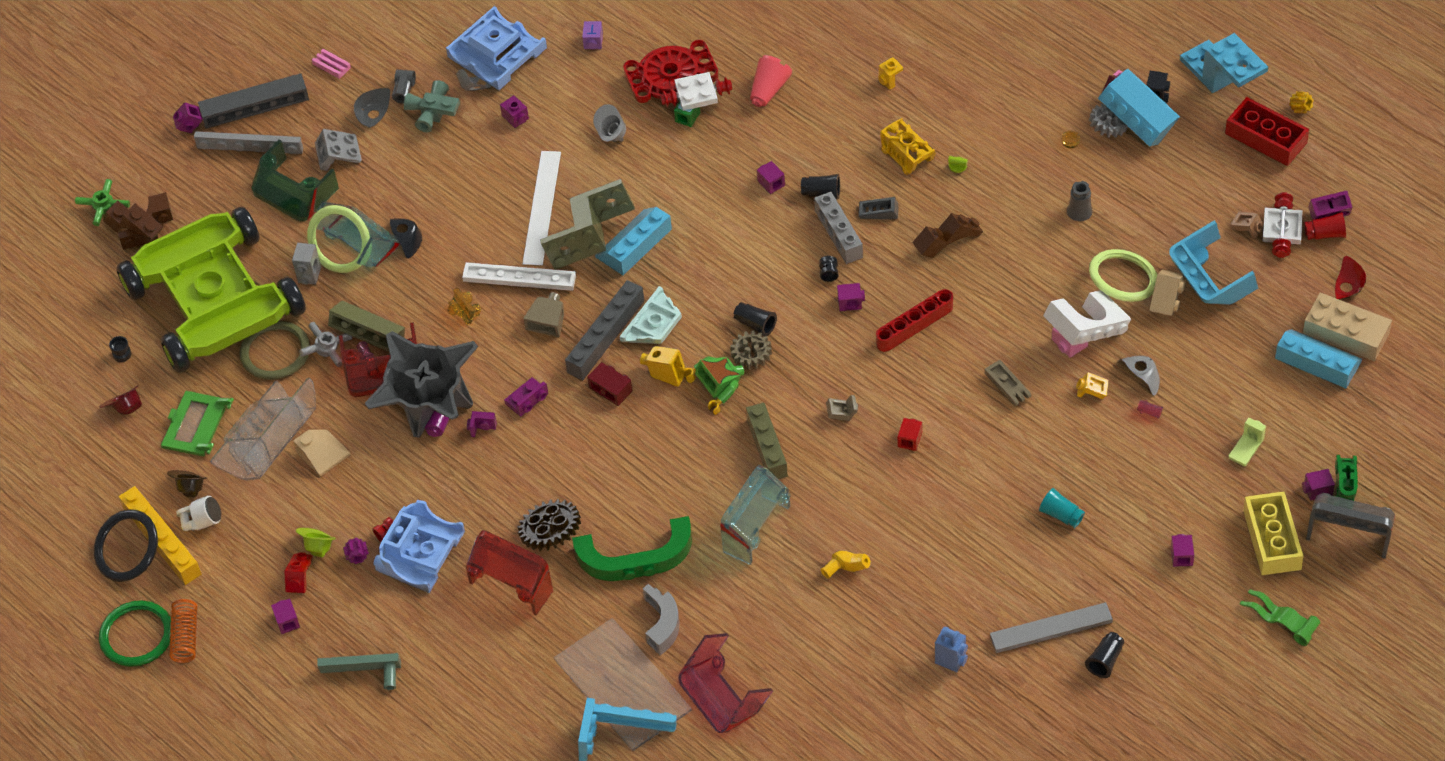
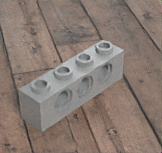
[814,192,863,264]

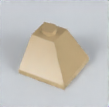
[293,430,351,477]

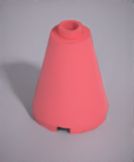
[750,55,792,107]

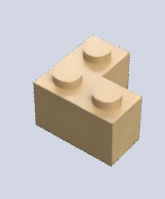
[1149,270,1187,316]

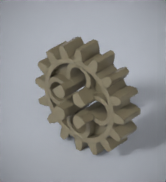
[730,331,772,369]

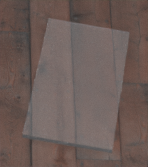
[554,618,692,751]

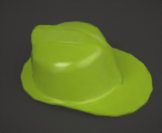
[296,528,336,557]

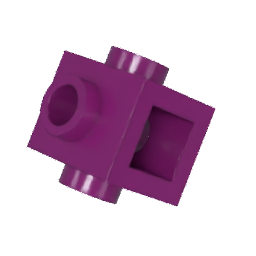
[173,102,203,133]

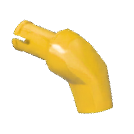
[820,551,871,579]

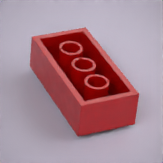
[1225,97,1309,166]

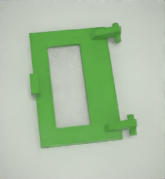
[161,391,234,457]

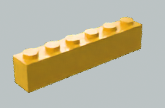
[118,486,202,585]

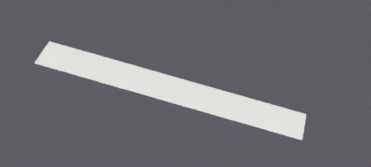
[523,151,561,265]

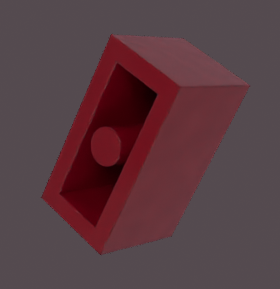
[587,362,633,406]

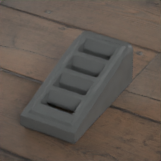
[859,197,899,219]

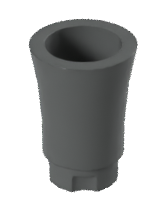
[1067,181,1093,221]

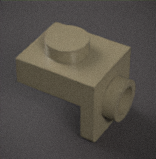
[826,395,858,421]

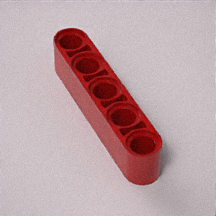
[876,289,953,352]

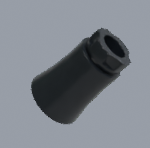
[801,174,840,199]
[733,302,777,337]
[1085,632,1124,678]

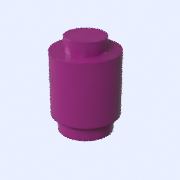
[425,411,449,437]

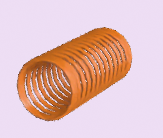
[169,599,197,663]

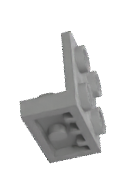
[315,129,362,171]

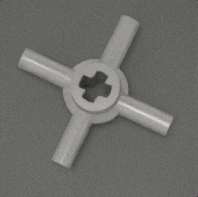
[299,322,352,367]

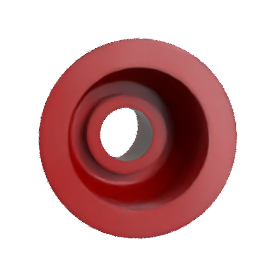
[1304,212,1346,240]

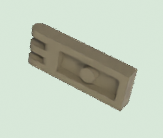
[984,360,1031,406]

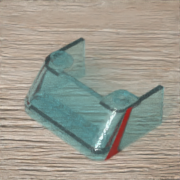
[317,201,400,268]
[720,465,790,565]

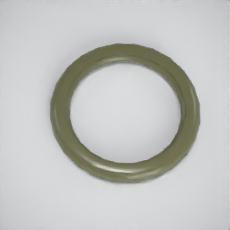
[239,321,310,380]

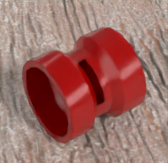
[372,517,393,542]

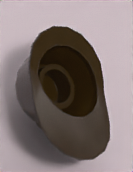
[167,470,207,497]

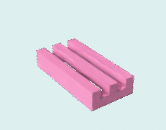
[312,49,351,79]

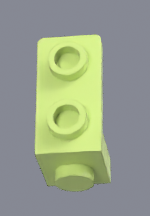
[1229,418,1266,466]

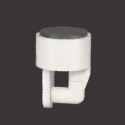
[176,496,221,531]

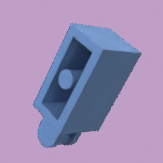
[935,627,968,672]

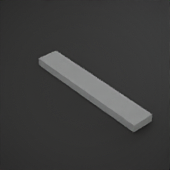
[990,602,1113,653]

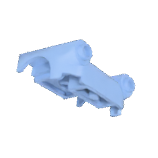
[373,500,465,593]

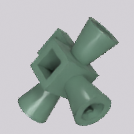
[404,80,460,132]

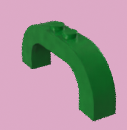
[572,516,692,581]

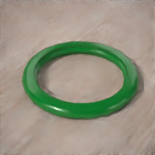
[98,600,174,667]

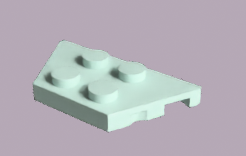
[619,286,682,344]

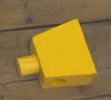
[640,346,685,387]

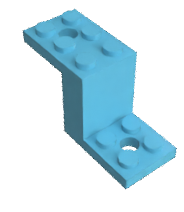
[1180,33,1268,93]

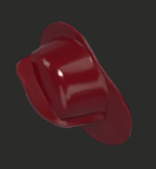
[99,385,142,414]

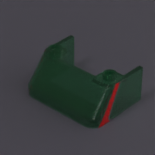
[251,140,339,221]

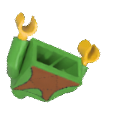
[683,356,744,415]

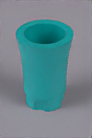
[1039,488,1085,528]

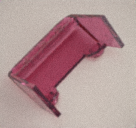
[678,633,773,733]

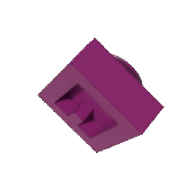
[467,411,497,437]

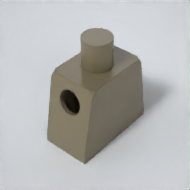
[523,292,564,337]

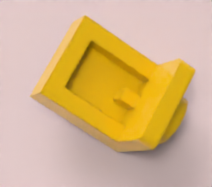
[878,57,903,90]

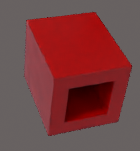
[897,418,923,451]

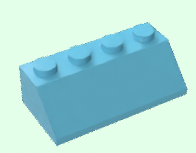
[1098,69,1180,147]
[595,207,672,275]
[1275,329,1362,388]

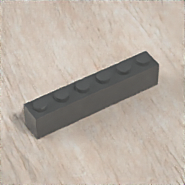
[198,73,309,129]
[565,280,644,380]

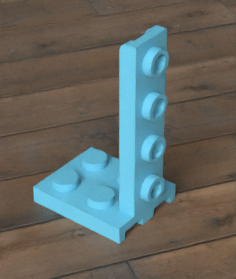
[578,698,677,761]

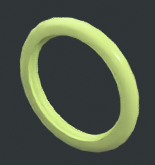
[307,205,370,273]
[1089,249,1157,302]

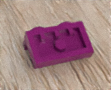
[504,377,548,417]

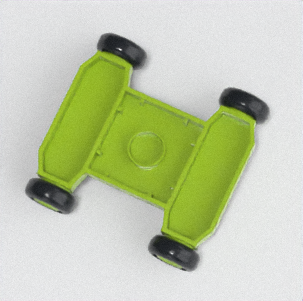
[116,207,306,373]

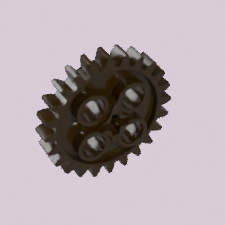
[518,499,581,551]

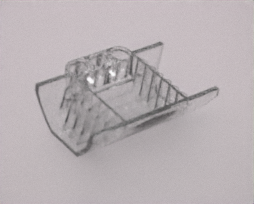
[210,378,316,481]

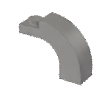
[643,584,680,656]

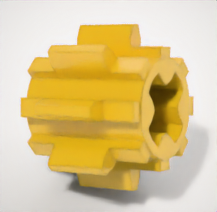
[1289,91,1314,114]

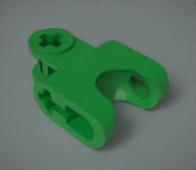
[1335,455,1358,501]

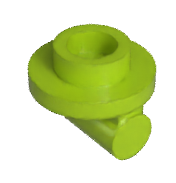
[948,156,968,173]

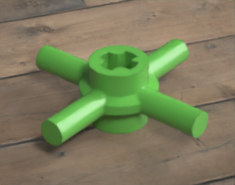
[75,179,130,226]

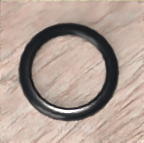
[94,509,158,582]

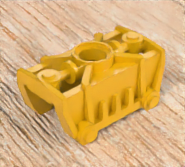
[880,118,936,175]

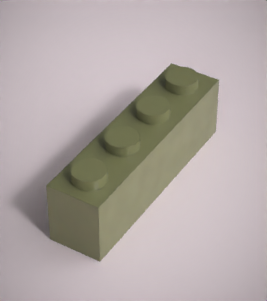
[328,301,405,352]
[746,402,788,482]

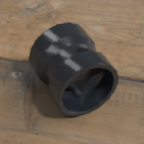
[819,256,839,282]
[109,336,132,362]

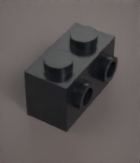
[1146,70,1171,104]

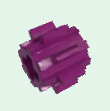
[343,538,369,564]

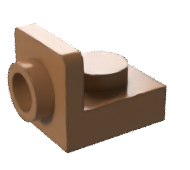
[1230,212,1263,239]

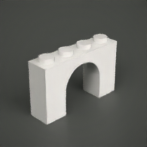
[1043,290,1131,345]

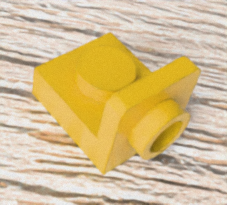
[1076,372,1108,399]

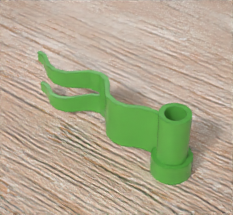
[1239,589,1320,646]

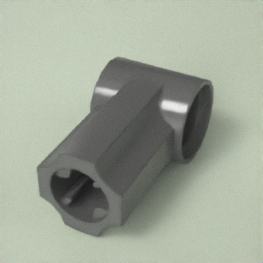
[392,69,416,104]

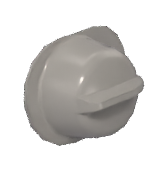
[593,104,626,142]

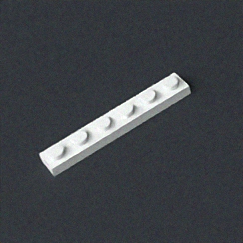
[462,263,576,291]

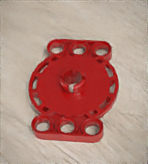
[623,40,719,103]

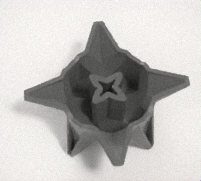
[365,331,478,437]

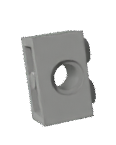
[292,243,321,285]

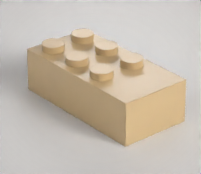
[1303,293,1392,362]

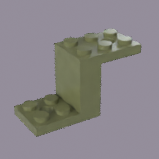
[540,179,635,270]

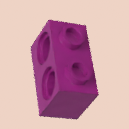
[1308,191,1353,220]

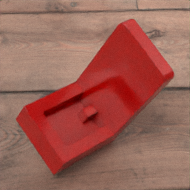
[284,552,313,593]

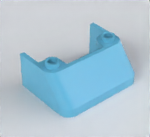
[1169,220,1258,305]

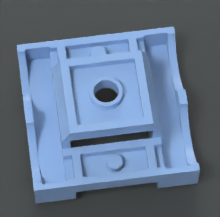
[446,6,547,90]

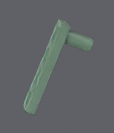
[317,653,401,690]

